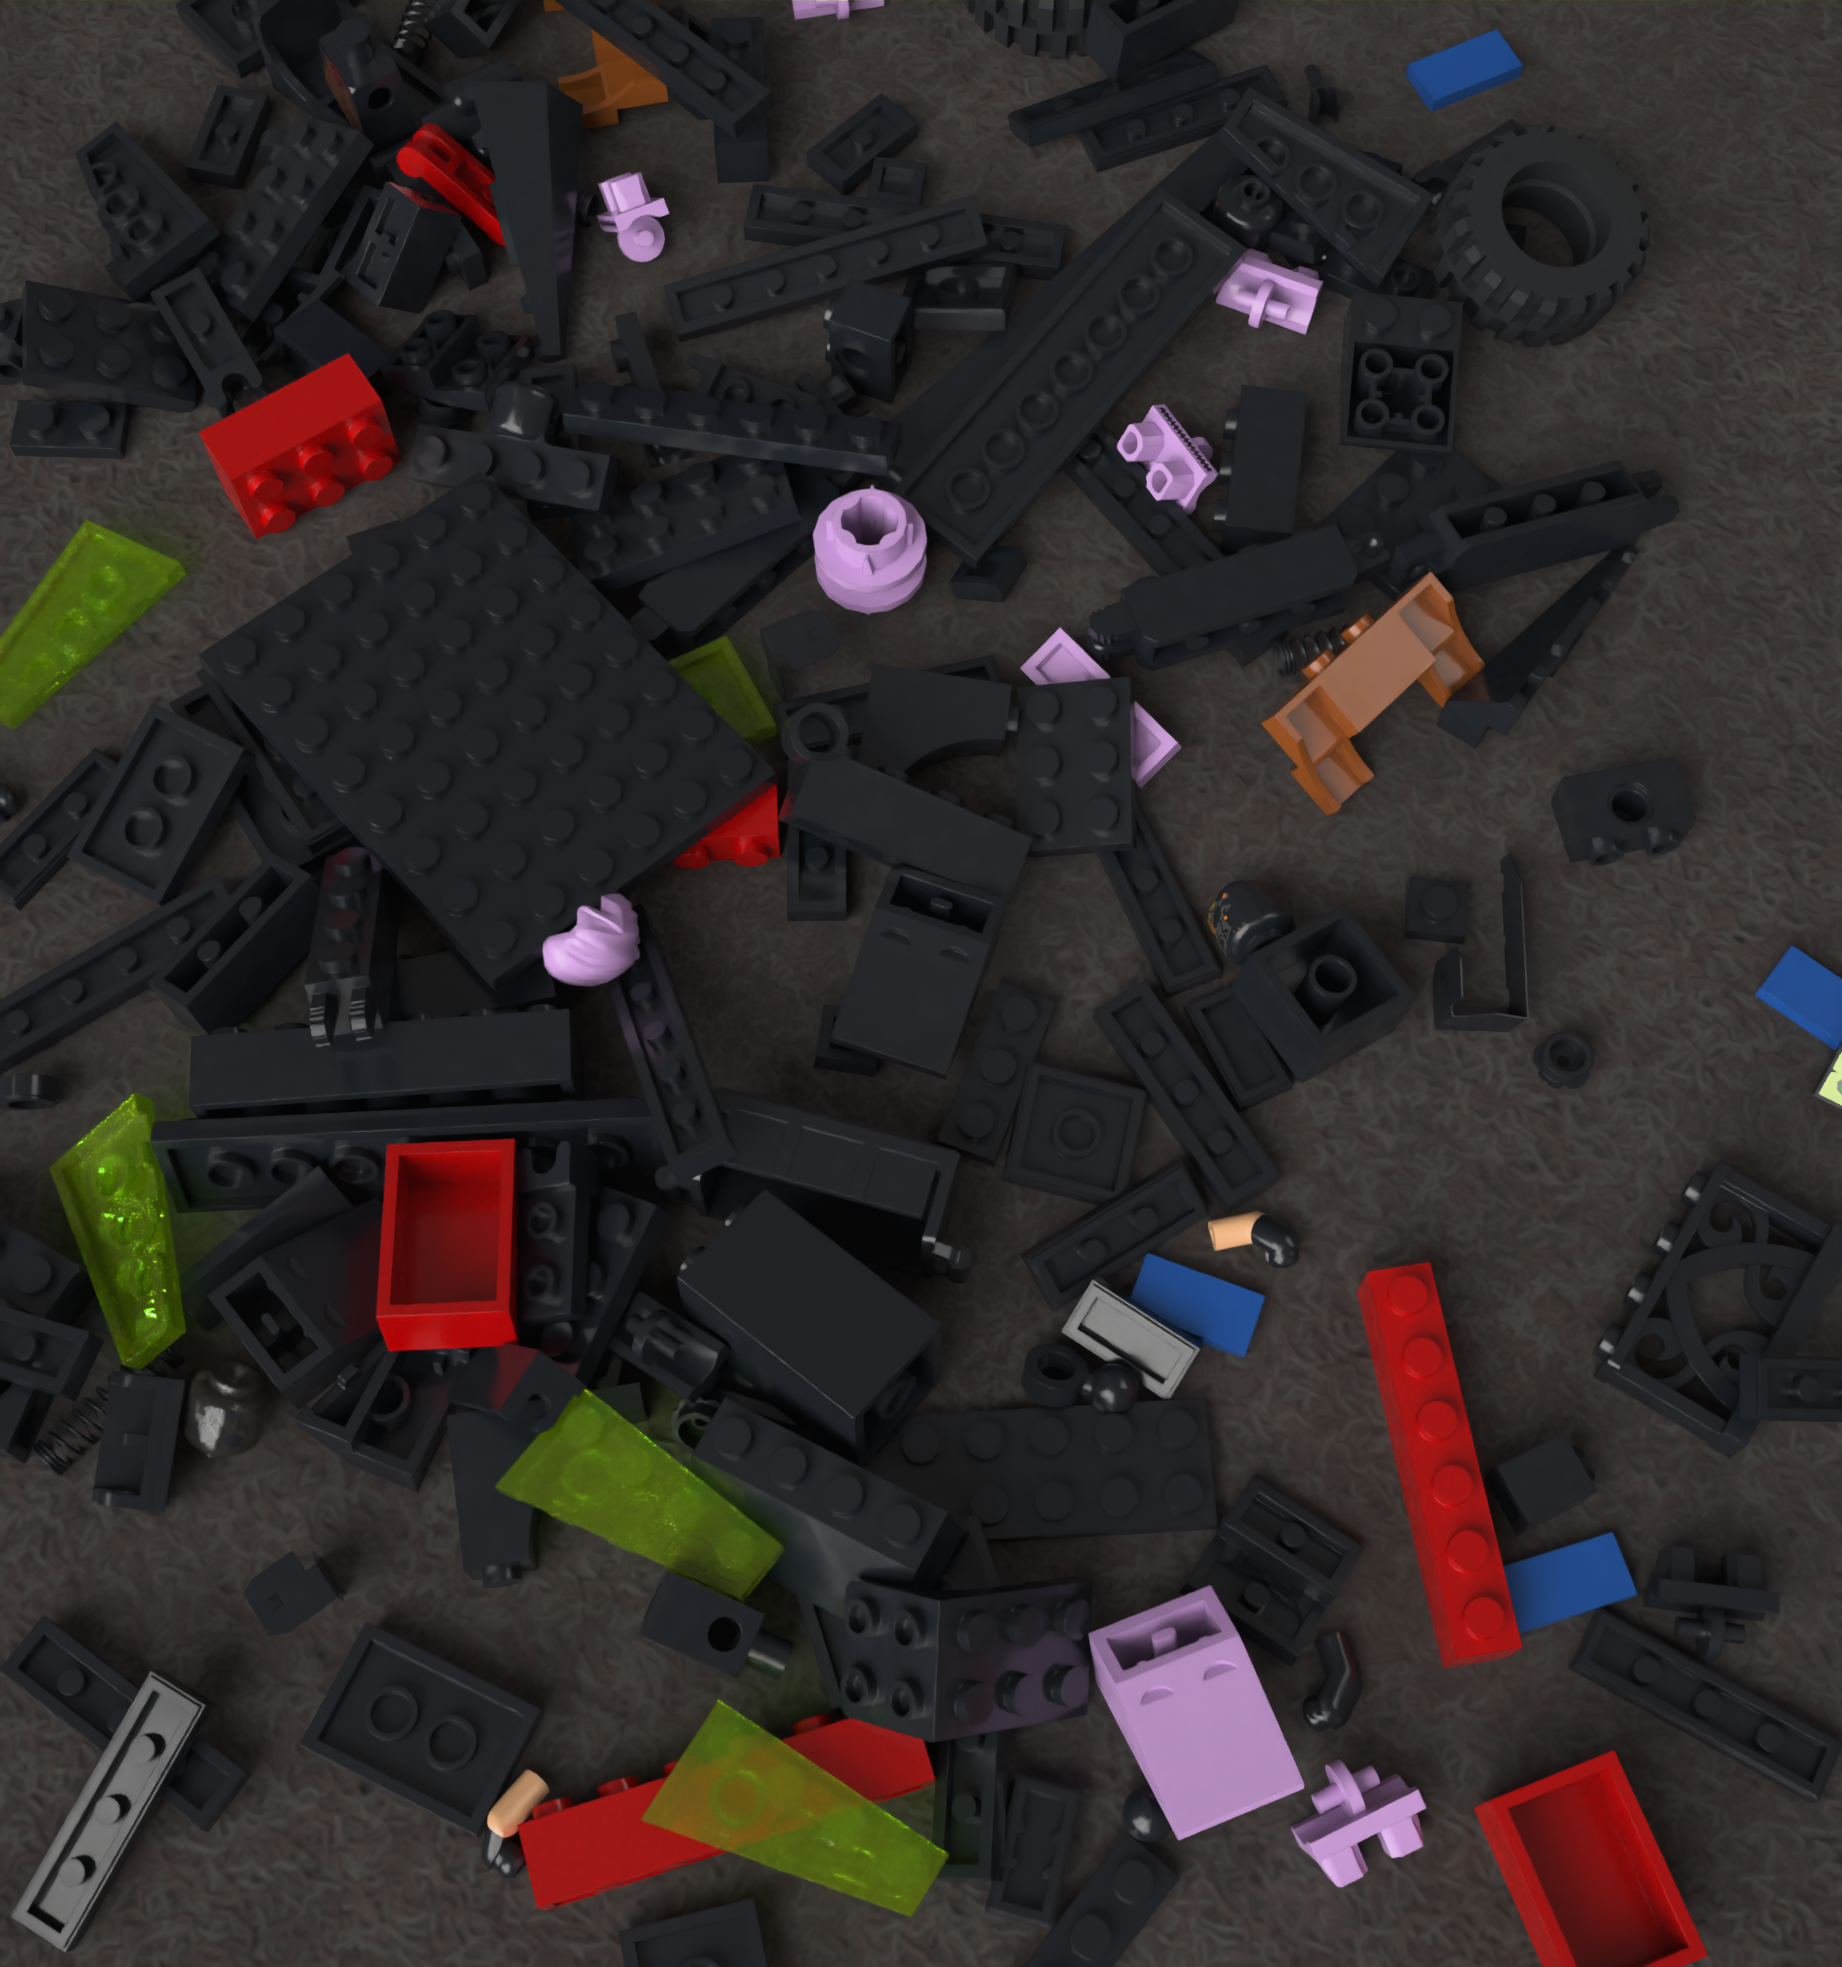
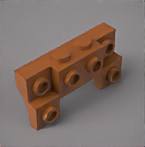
[543,0,668,130]
[1261,572,1486,816]

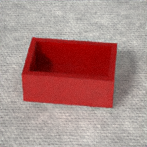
[199,353,401,539]
[376,1139,523,1351]
[1473,1750,1708,1967]

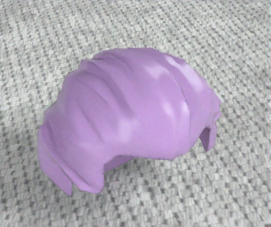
[542,894,641,986]

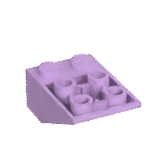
[1088,1585,1304,1841]

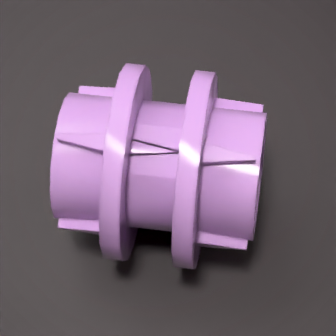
[813,485,927,615]

